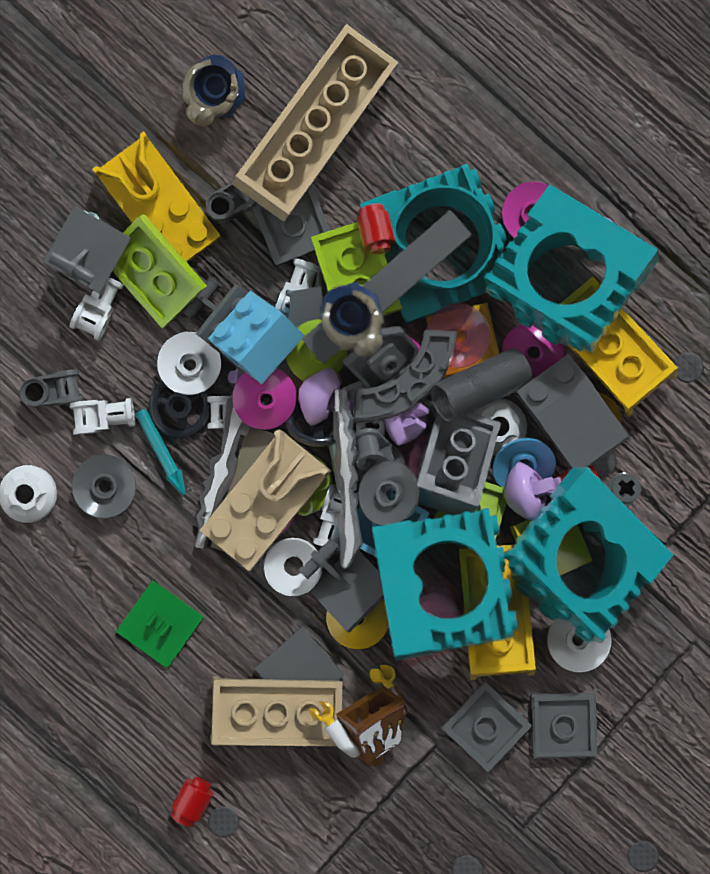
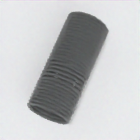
[431,348,532,422]

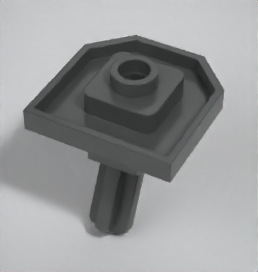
[343,327,419,388]

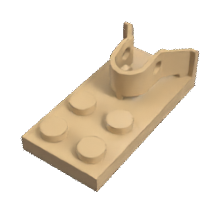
[199,429,331,571]
[210,676,342,746]

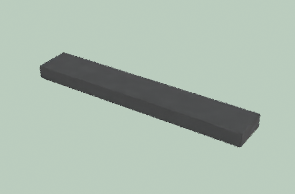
[302,210,472,364]

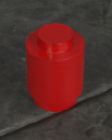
[357,204,396,255]
[171,777,214,827]

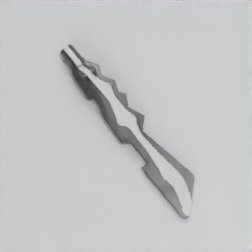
[333,390,363,568]
[194,397,249,549]

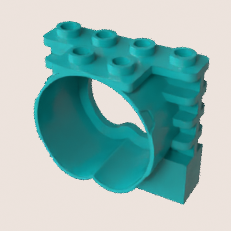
[360,163,507,325]
[484,184,658,352]
[504,467,673,643]
[372,508,518,661]

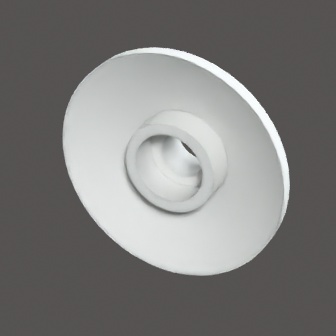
[157,332,221,395]
[547,619,611,672]

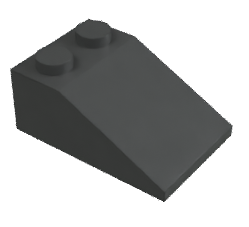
[517,354,629,468]
[415,412,501,516]

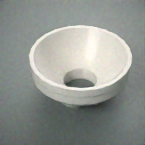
[473,398,527,456]
[0,465,57,523]
[264,538,322,596]

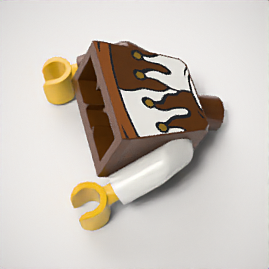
[309,665,408,767]

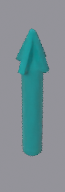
[135,408,186,495]

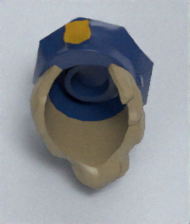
[182,54,245,127]
[320,282,384,356]

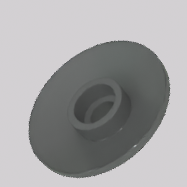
[72,454,136,518]
[359,461,419,525]

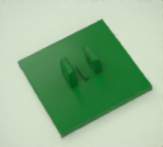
[116,580,204,668]

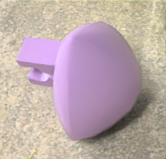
[298,368,355,426]
[383,402,429,445]
[504,462,561,521]

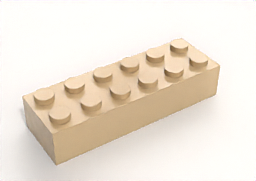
[232,24,398,222]

